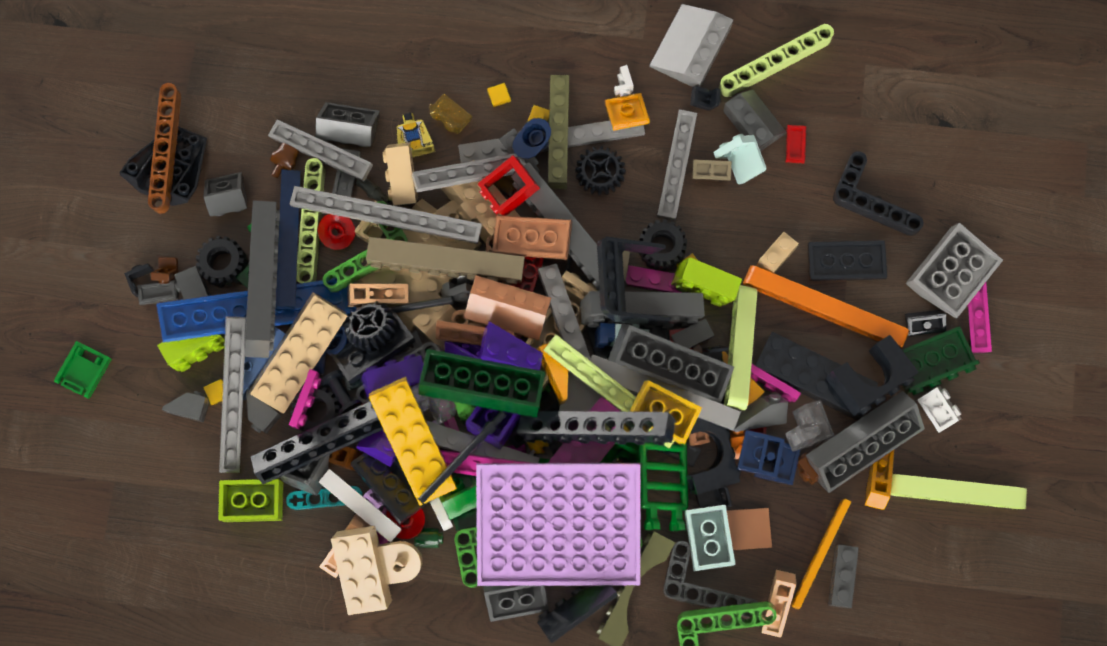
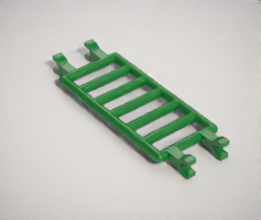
[638,441,688,531]

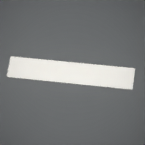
[319,469,401,542]

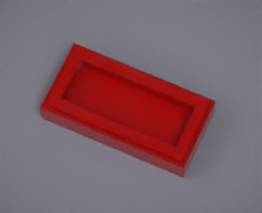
[785,125,806,163]

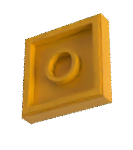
[605,93,650,131]

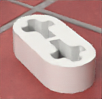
[430,497,453,531]

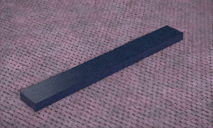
[276,170,301,309]

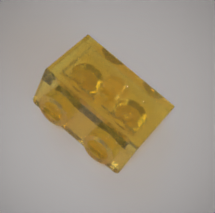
[428,94,472,134]

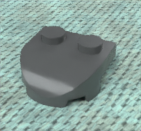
[441,282,472,304]

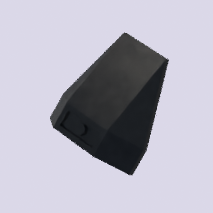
[119,126,207,206]

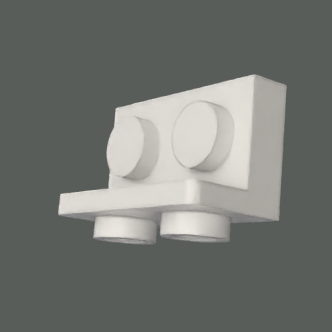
[918,386,962,432]

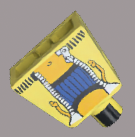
[397,113,435,157]

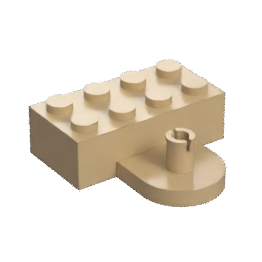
[434,160,520,244]
[331,526,422,615]

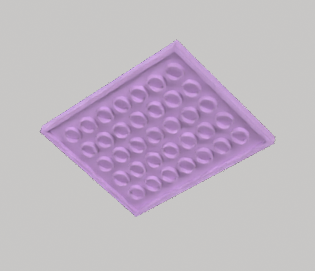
[476,463,640,586]

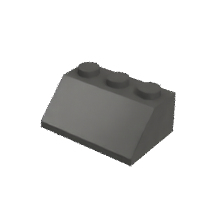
[723,90,787,151]
[316,102,380,147]
[483,585,549,622]

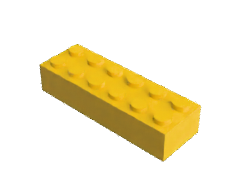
[369,377,456,505]

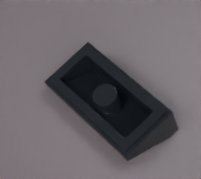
[905,310,946,336]

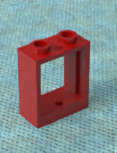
[478,155,540,216]

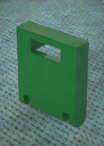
[54,341,112,399]

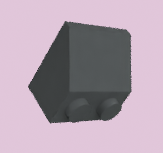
[203,172,247,217]
[280,454,330,496]

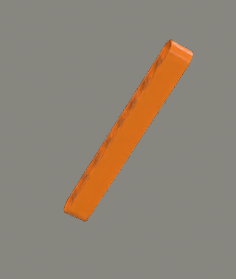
[743,265,909,349]

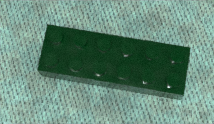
[418,349,545,418]

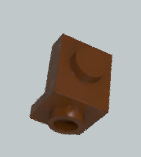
[151,256,178,284]
[797,452,819,486]

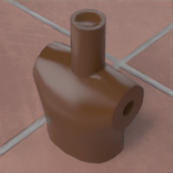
[270,142,299,179]

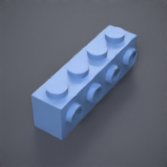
[222,326,285,400]

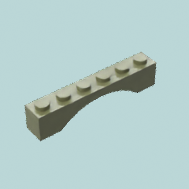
[548,75,569,189]
[596,531,675,646]

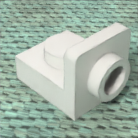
[614,65,633,97]

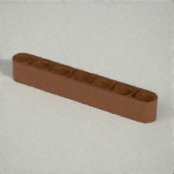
[148,83,181,214]

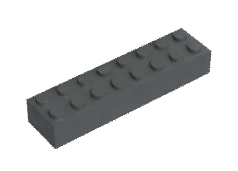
[511,162,628,291]
[245,200,280,358]

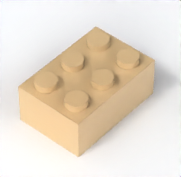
[383,142,418,206]

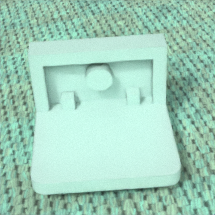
[713,134,766,184]

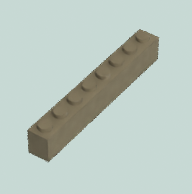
[366,237,524,285]

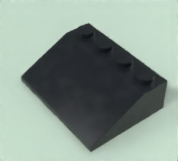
[537,585,618,644]

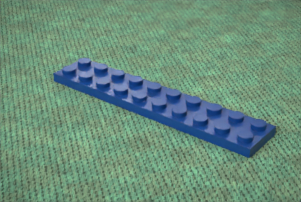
[157,279,356,343]

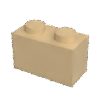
[757,232,799,273]

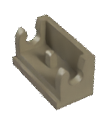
[692,160,732,181]

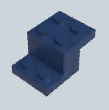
[737,430,801,486]

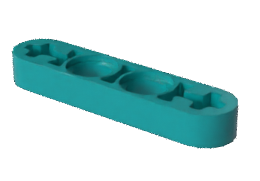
[286,486,363,510]

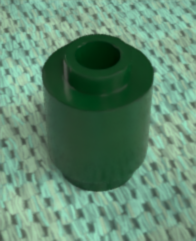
[414,528,443,548]

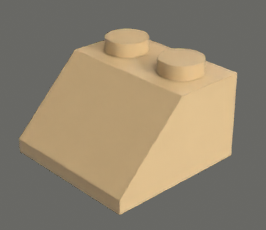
[412,294,466,352]

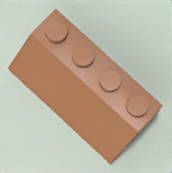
[464,276,551,341]

